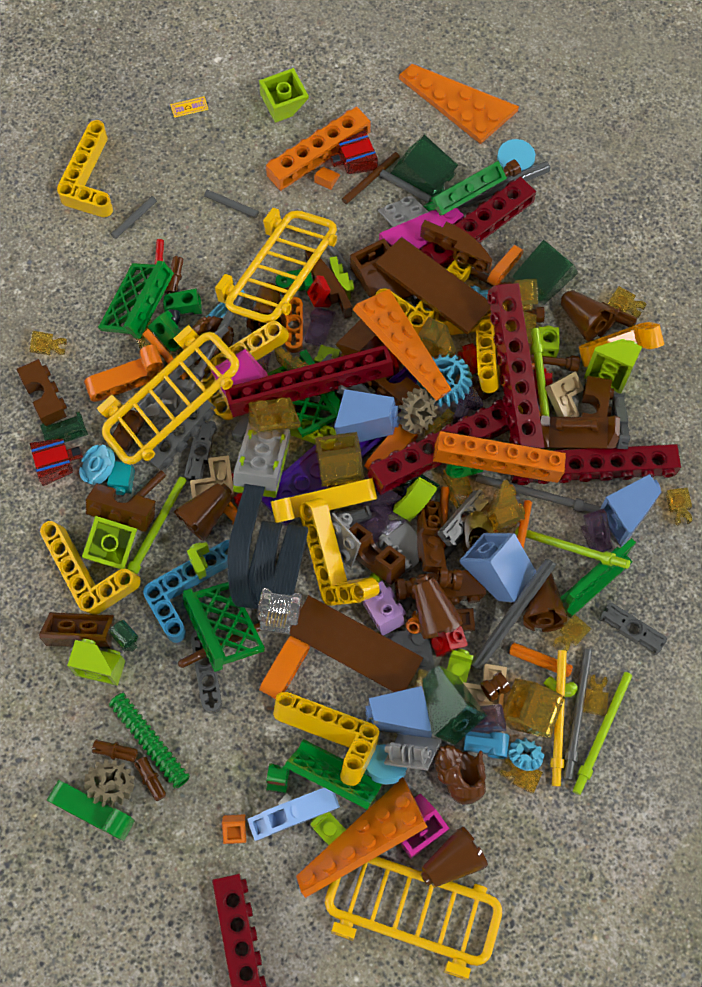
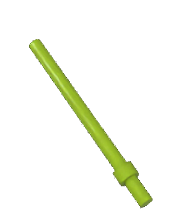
[531,328,554,451]
[125,476,187,585]
[515,527,630,569]
[572,672,632,795]

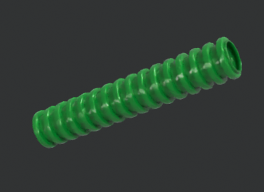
[109,693,190,789]

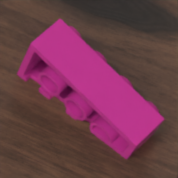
[379,208,464,250]

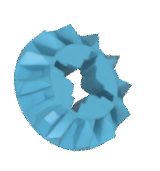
[508,737,544,771]

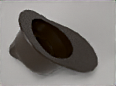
[461,511,493,554]

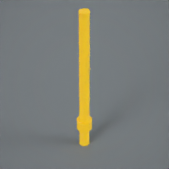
[550,650,567,787]

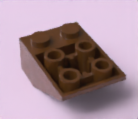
[350,238,413,300]

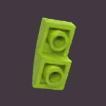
[329,256,354,300]
[393,477,437,522]

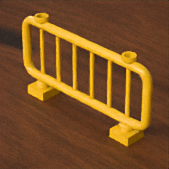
[215,207,337,323]
[97,325,239,465]
[325,856,502,980]

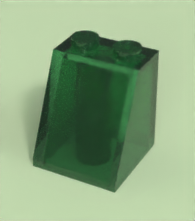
[390,134,458,197]
[512,240,579,305]
[422,665,487,745]

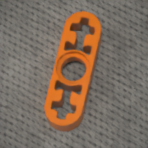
[487,245,524,286]
[285,297,303,353]

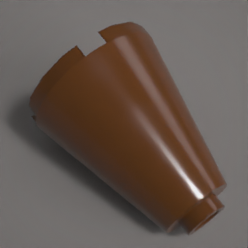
[246,282,287,335]
[561,290,616,342]
[174,483,232,541]
[523,571,567,632]
[413,574,463,639]
[420,826,488,888]

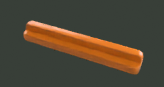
[509,643,573,677]

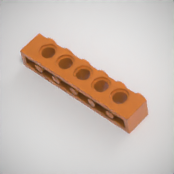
[266,106,371,191]
[433,431,566,483]

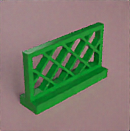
[423,161,507,216]
[98,261,174,339]
[267,349,341,438]
[561,538,636,618]
[183,582,265,672]
[284,739,382,810]

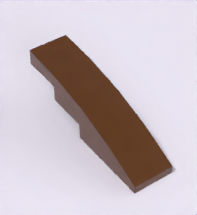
[305,250,352,319]

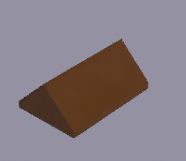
[335,319,385,356]
[39,612,114,649]

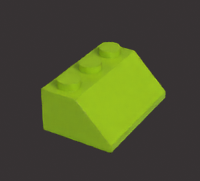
[584,339,642,394]

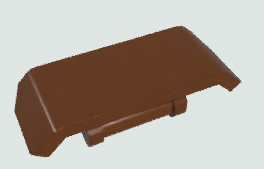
[540,416,620,449]

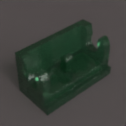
[40,411,88,448]

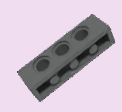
[146,389,216,470]

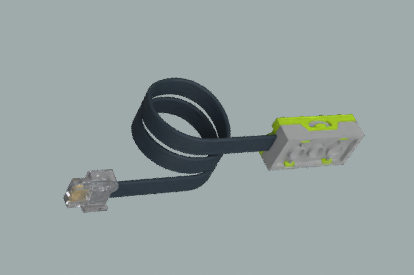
[228,419,308,634]

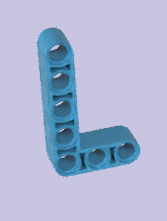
[143,540,230,643]

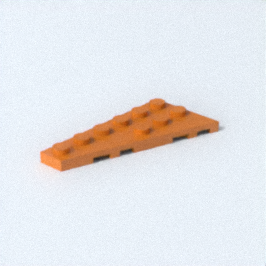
[353,289,452,401]

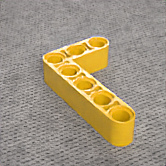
[57,120,113,217]
[376,260,472,336]
[435,312,499,393]
[200,321,289,420]
[271,478,377,523]
[299,498,380,606]
[40,521,141,614]
[273,692,380,786]

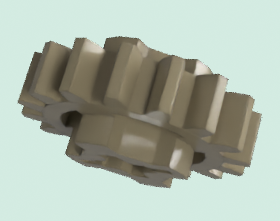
[397,388,438,434]
[84,759,135,807]

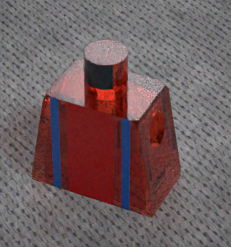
[330,130,378,174]
[30,439,83,486]

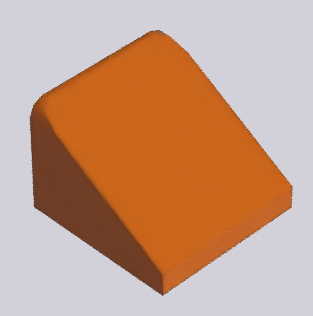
[314,167,340,190]
[222,814,246,844]

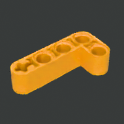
[578,322,665,367]

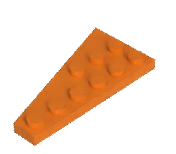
[399,64,519,144]
[296,777,428,898]

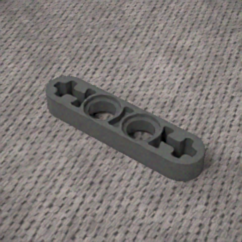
[191,631,222,714]

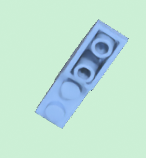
[247,788,340,841]

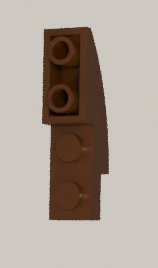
[420,220,493,274]
[417,500,447,573]

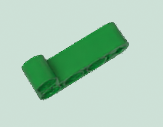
[46,780,135,842]

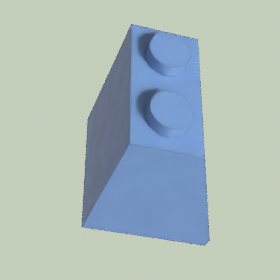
[334,389,400,445]
[599,474,661,546]
[459,533,536,602]
[365,686,433,738]

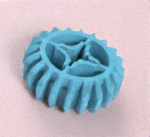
[416,353,472,407]

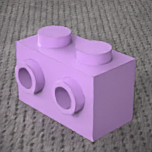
[362,581,406,635]

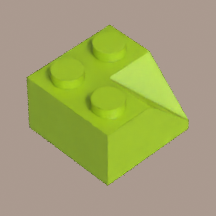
[259,68,309,123]
[82,516,137,569]
[67,639,125,686]

